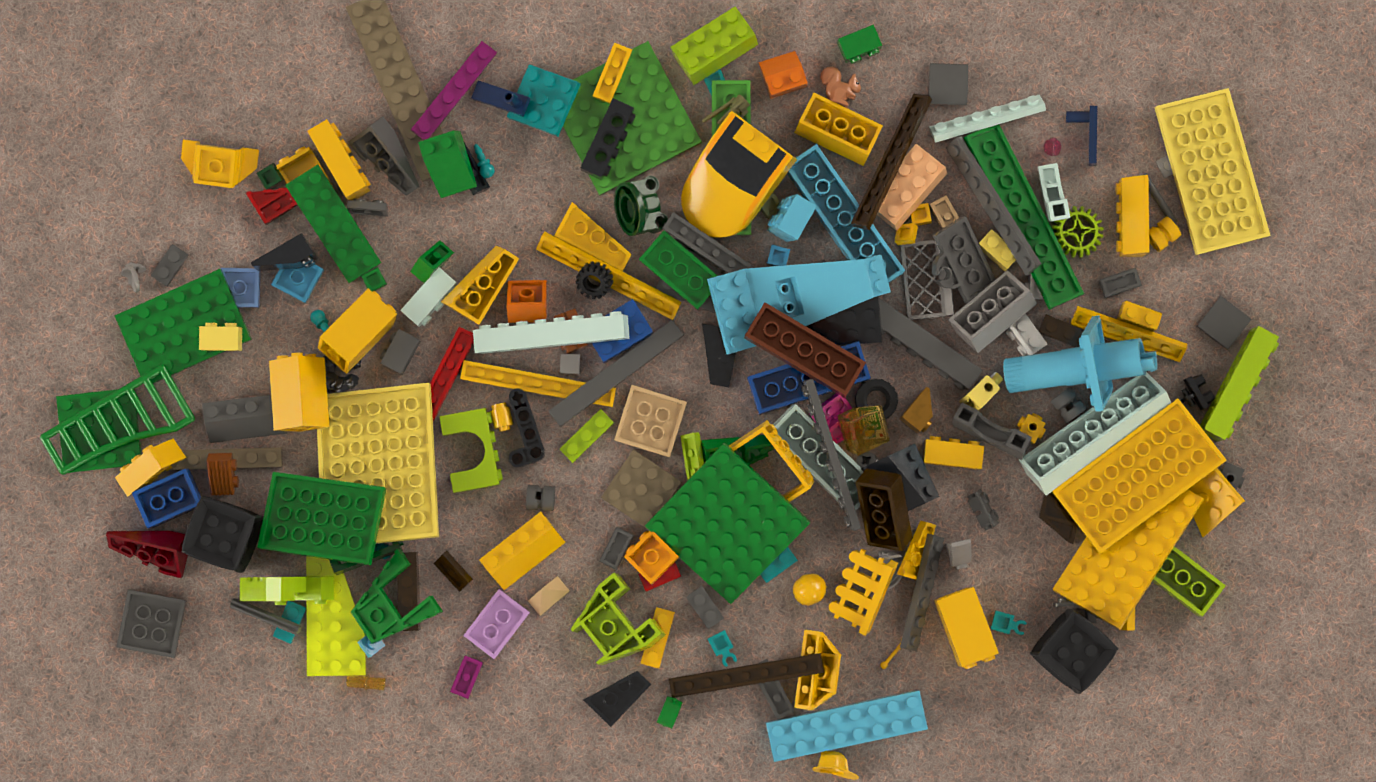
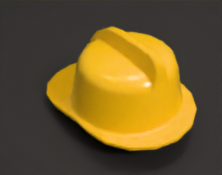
[812,751,859,780]

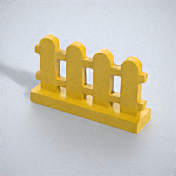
[829,549,898,636]

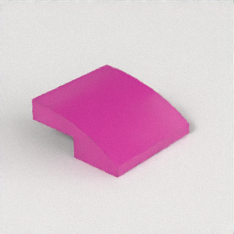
[809,393,861,444]

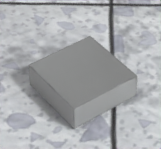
[560,354,580,374]

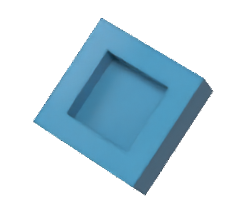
[767,245,790,266]
[357,635,386,658]

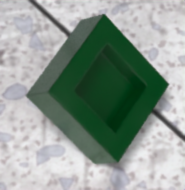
[256,163,284,190]

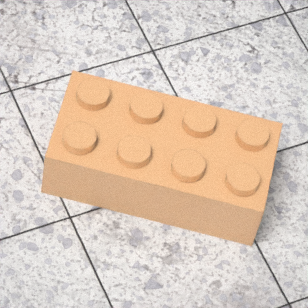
[877,144,947,231]

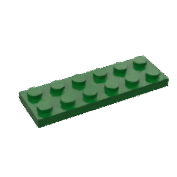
[285,164,382,283]

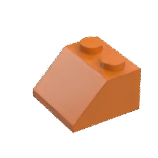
[758,51,808,99]
[507,280,547,323]

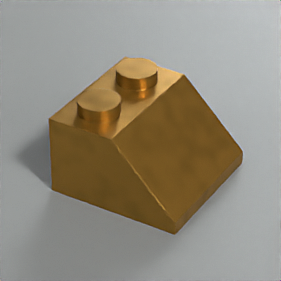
[899,387,933,433]

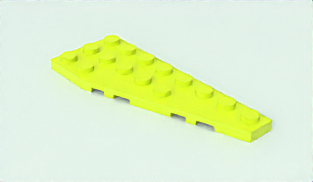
[306,556,366,676]

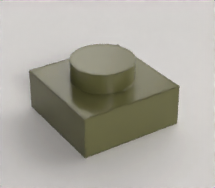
[760,192,780,219]

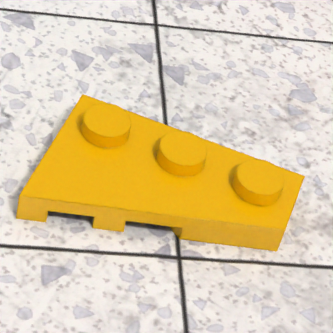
[897,520,936,580]

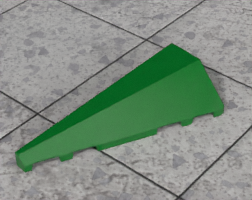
[701,435,775,465]

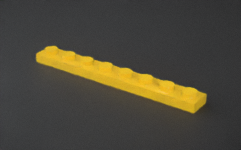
[536,231,682,320]
[460,360,616,408]

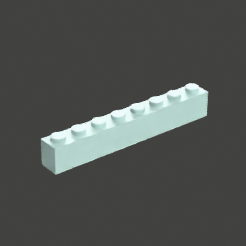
[473,311,630,354]

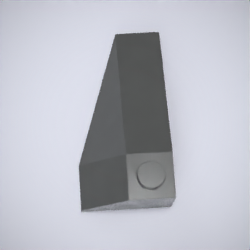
[348,116,420,196]

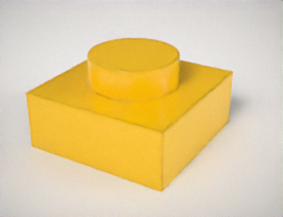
[911,203,932,226]
[894,223,918,245]

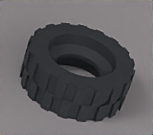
[855,378,898,421]

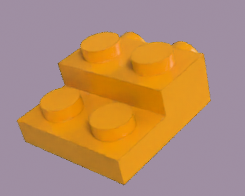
[624,531,679,585]

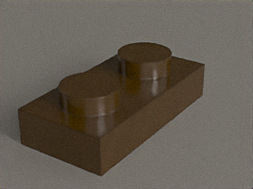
[433,551,473,592]

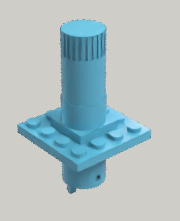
[1003,315,1157,412]

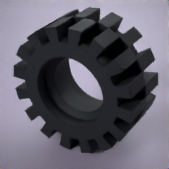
[575,261,613,299]

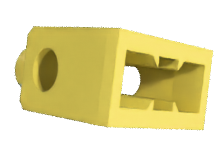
[959,372,1003,410]

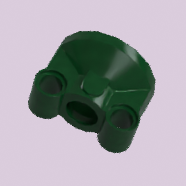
[614,175,668,236]

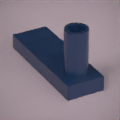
[471,80,531,117]
[1066,106,1098,166]

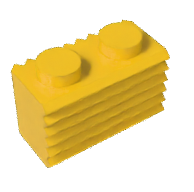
[1117,301,1162,332]

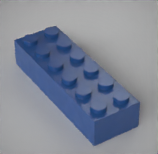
[747,341,871,415]

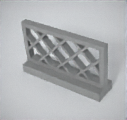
[900,240,955,320]

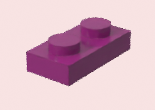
[450,655,483,699]

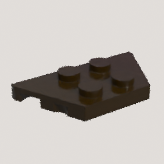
[1038,492,1078,544]

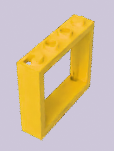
[729,420,814,502]

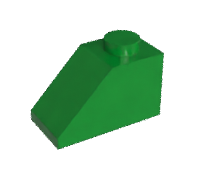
[410,240,454,283]

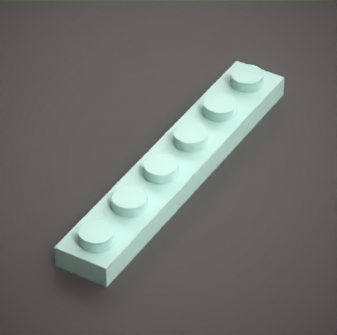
[929,95,1046,143]

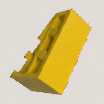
[115,438,186,497]

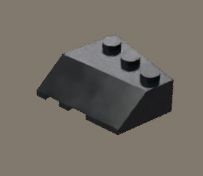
[861,444,940,511]

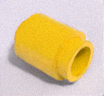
[490,402,514,432]

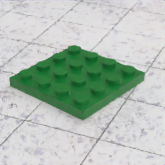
[56,389,141,473]

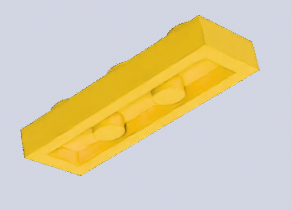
[593,42,632,104]
[640,607,675,669]

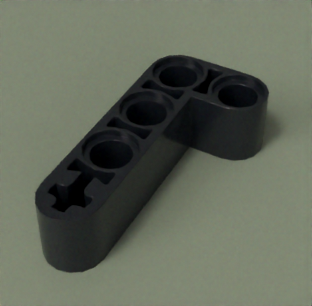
[508,388,545,468]

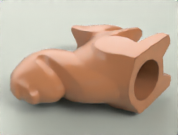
[820,67,861,108]

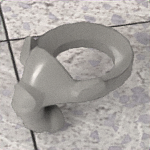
[121,262,146,293]

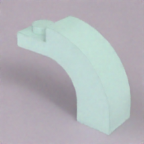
[1038,163,1070,222]

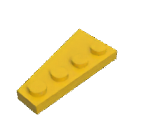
[554,202,632,271]

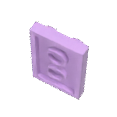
[463,589,530,659]

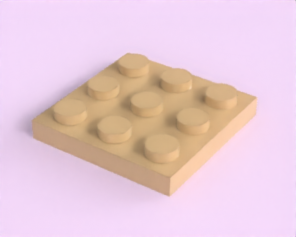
[614,385,687,458]

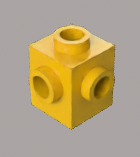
[1017,413,1046,444]

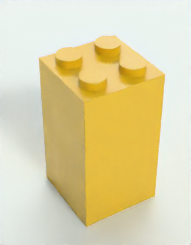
[318,289,397,374]
[269,352,329,432]
[934,587,999,669]

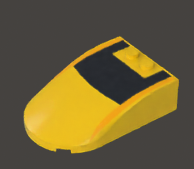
[681,111,797,238]

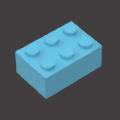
[767,194,817,242]

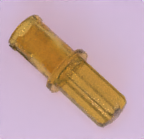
[346,675,386,691]

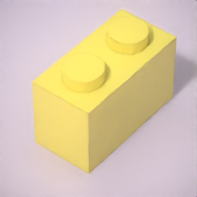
[979,229,1016,271]
[199,323,242,351]

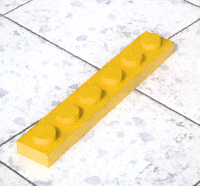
[1070,306,1188,362]

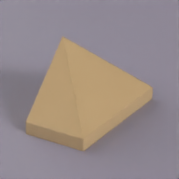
[528,576,570,616]

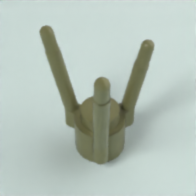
[702,95,750,124]

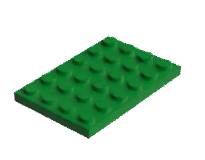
[114,269,252,386]
[257,472,386,565]

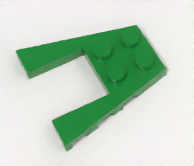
[351,549,443,644]

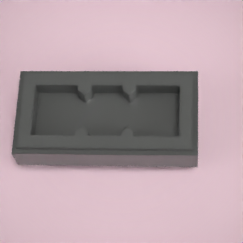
[1098,267,1142,298]
[599,527,634,570]

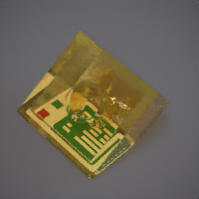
[837,405,890,456]

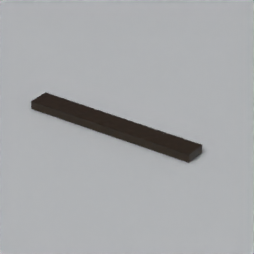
[851,93,932,230]
[669,653,825,698]

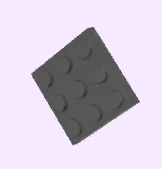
[116,589,187,658]

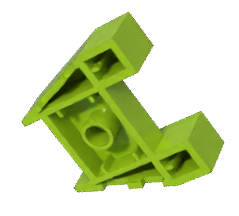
[571,573,666,665]
[240,576,334,605]

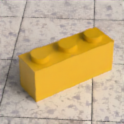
[922,436,984,470]

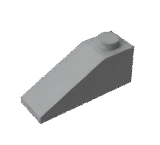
[945,539,972,570]

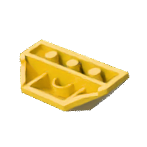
[794,629,841,710]

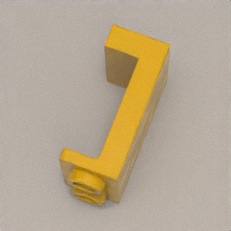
[276,146,335,189]

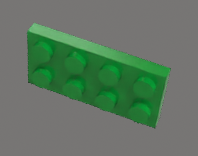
[639,230,717,310]

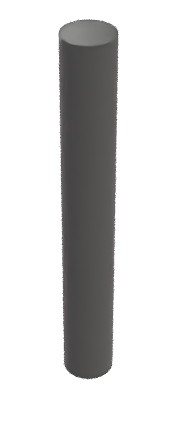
[1143,173,1177,223]

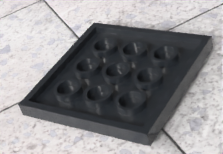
[806,296,882,345]

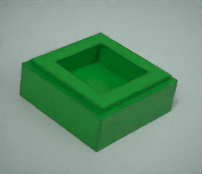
[361,267,387,291]

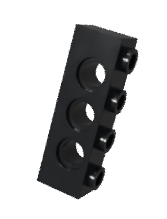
[580,98,636,180]

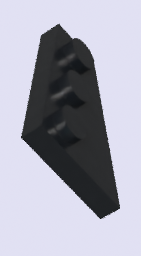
[702,323,736,388]
[583,671,652,727]

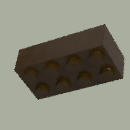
[856,468,913,552]

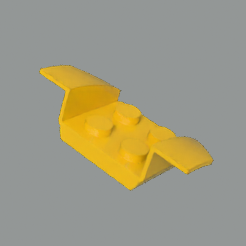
[181,139,259,188]

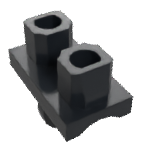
[1180,374,1216,410]

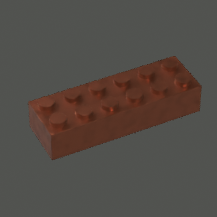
[744,302,866,398]

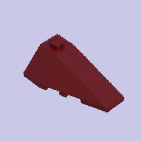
[106,531,188,578]

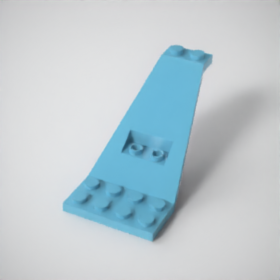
[707,254,891,354]

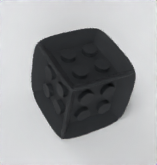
[182,496,264,573]
[1030,609,1119,694]

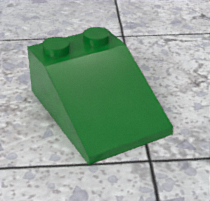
[418,130,477,198]

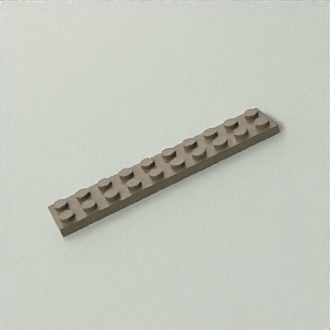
[346,0,443,182]

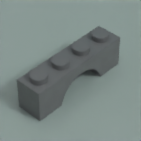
[952,402,1032,460]

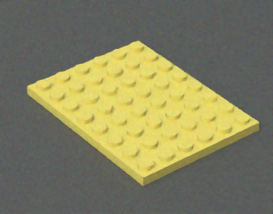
[317,383,439,544]

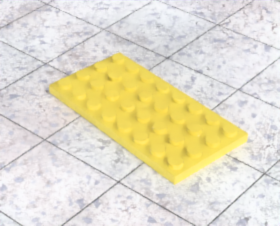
[1154,88,1271,255]

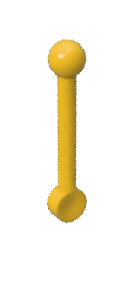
[880,639,902,669]

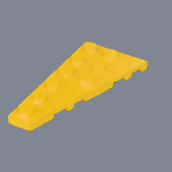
[1188,468,1245,537]

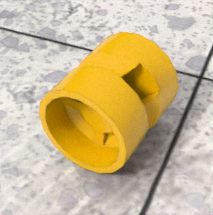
[1149,216,1182,252]

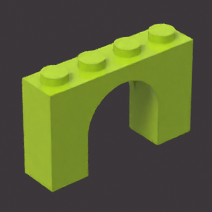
[439,408,503,493]

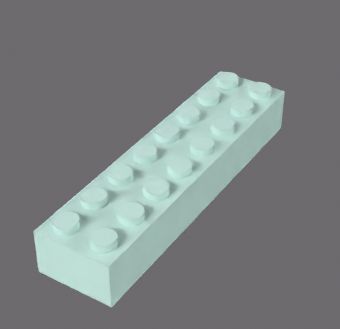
[1019,372,1171,495]

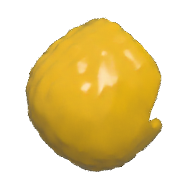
[793,573,827,606]

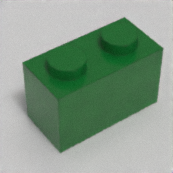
[837,24,882,64]

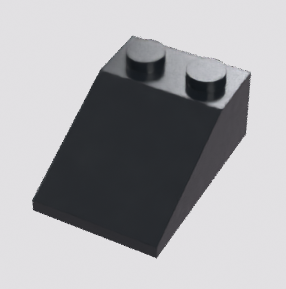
[251,233,318,271]

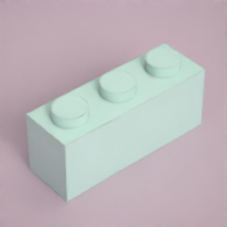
[400,267,458,327]

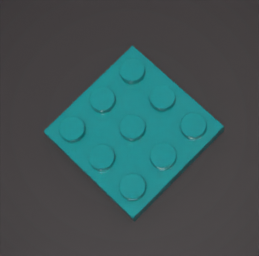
[507,64,581,137]

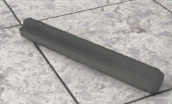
[230,598,301,635]

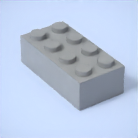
[948,270,1037,353]

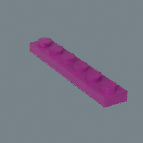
[411,41,497,140]

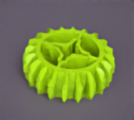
[1052,206,1104,258]

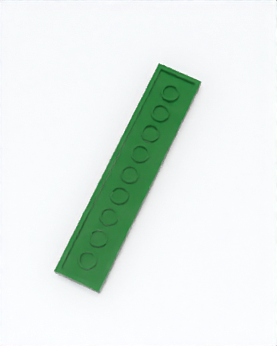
[963,124,1084,310]

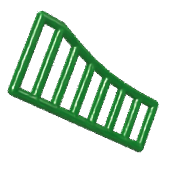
[40,364,195,475]

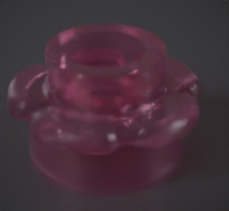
[1044,137,1061,156]

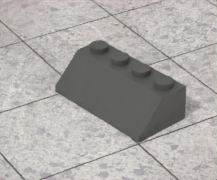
[202,395,287,443]

